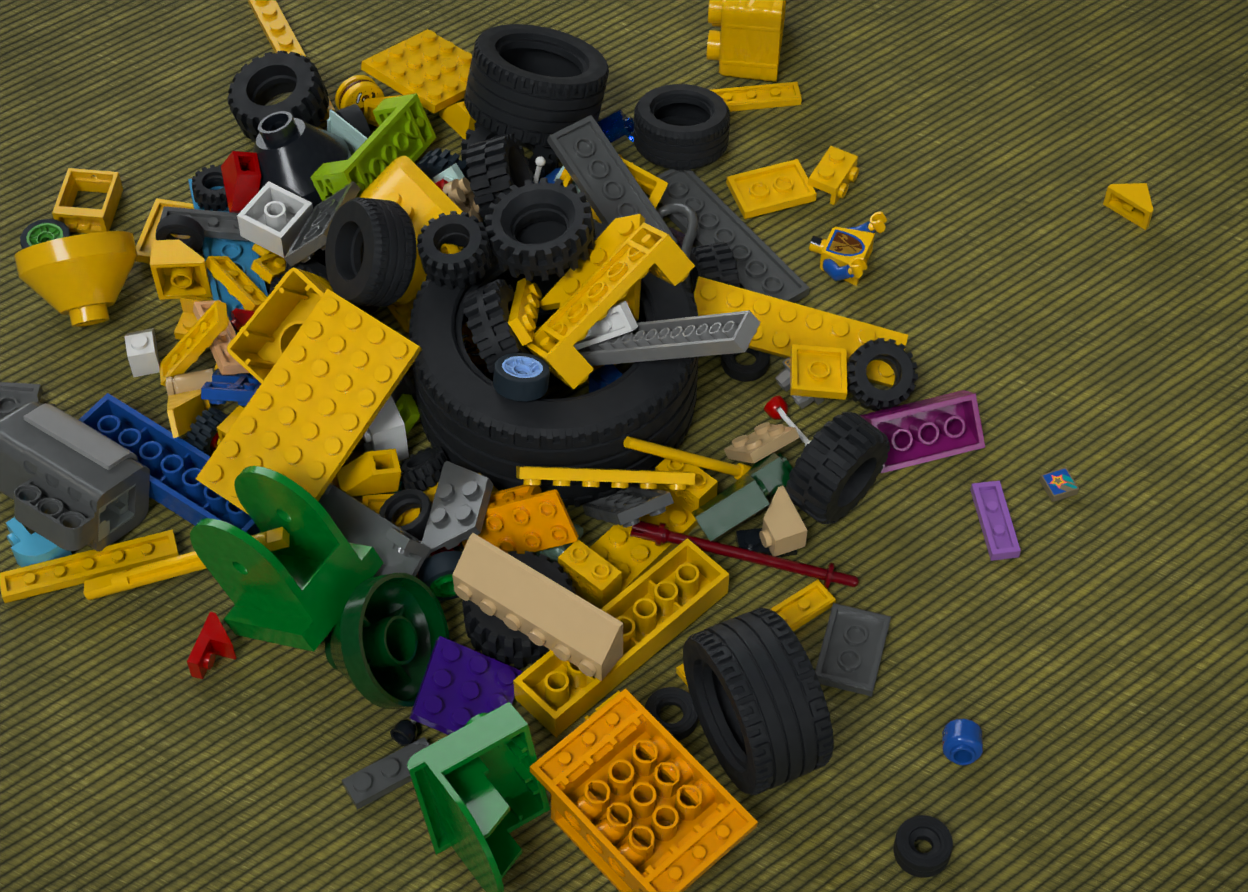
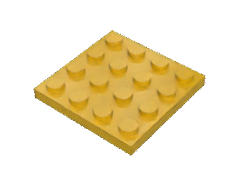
[361,29,472,114]

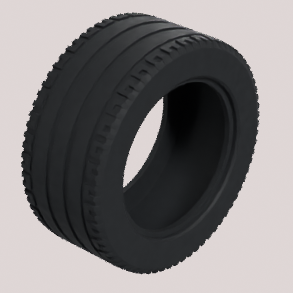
[409,219,699,508]

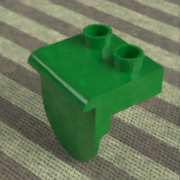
[407,702,551,892]

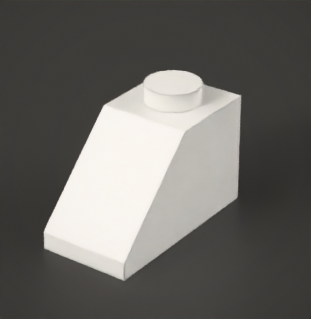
[125,328,160,377]

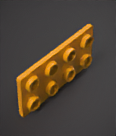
[462,485,579,554]

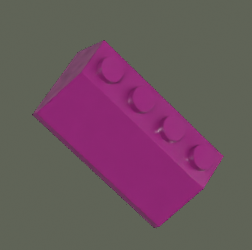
[860,390,985,473]

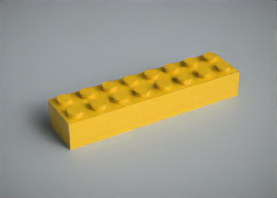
[513,538,729,737]

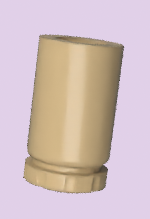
[165,368,214,395]

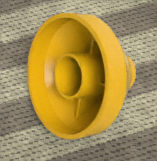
[14,231,138,327]

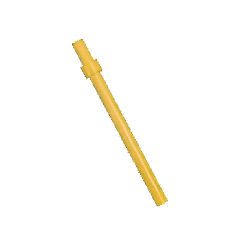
[623,436,752,480]

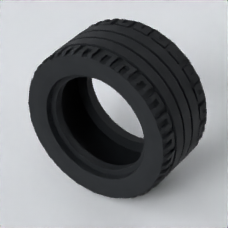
[464,24,609,146]
[683,608,834,795]

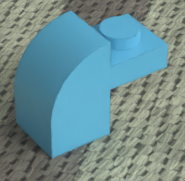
[6,517,72,567]

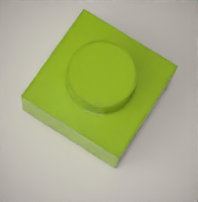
[395,394,420,434]

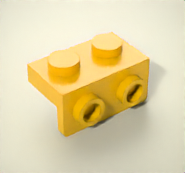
[808,146,860,206]

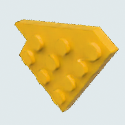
[539,214,645,321]

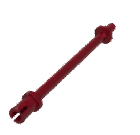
[630,521,859,589]

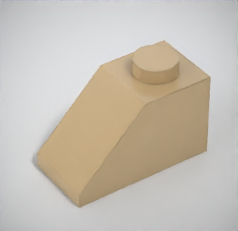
[759,486,808,556]

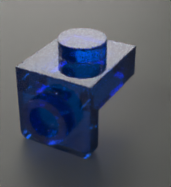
[597,110,634,143]

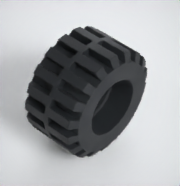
[417,211,492,289]
[690,242,740,292]
[847,338,918,411]

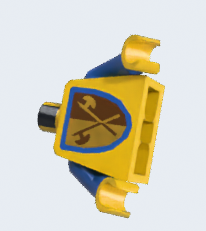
[809,211,887,286]

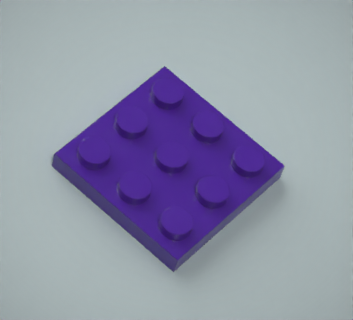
[409,636,522,735]

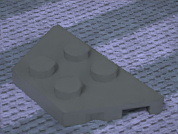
[422,461,494,559]

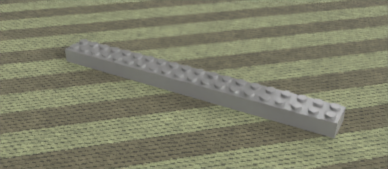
[577,310,761,366]

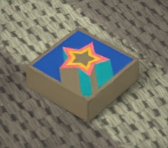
[1039,467,1079,502]

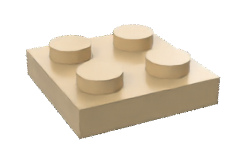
[724,422,800,464]

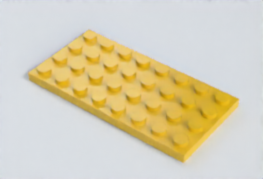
[195,289,422,515]

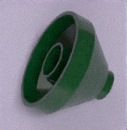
[325,573,450,709]

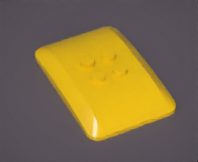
[358,156,464,304]

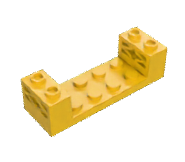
[525,223,695,389]
[558,458,718,609]

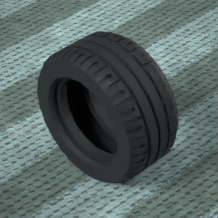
[633,84,730,170]

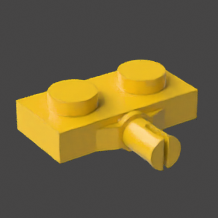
[250,244,286,284]

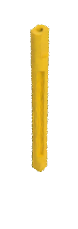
[83,527,290,600]

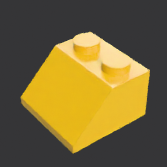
[150,239,212,300]

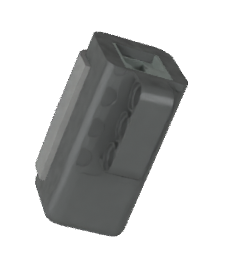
[0,401,150,551]

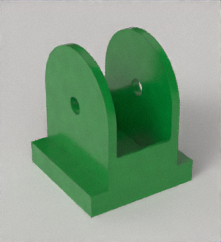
[190,466,384,652]

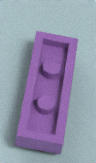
[970,480,1021,561]

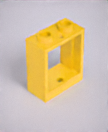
[52,168,123,233]

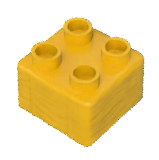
[707,0,786,82]
[227,267,334,383]

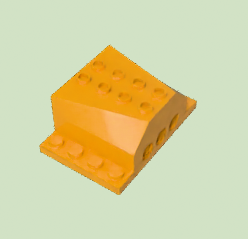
[530,688,758,892]

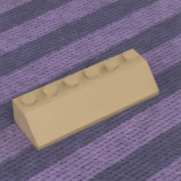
[453,533,623,681]

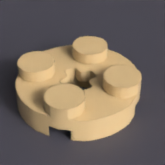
[443,177,483,223]

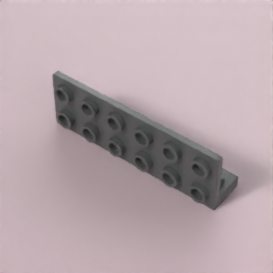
[318,483,431,577]

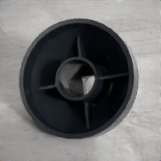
[252,111,352,209]

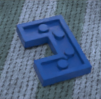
[201,369,261,406]

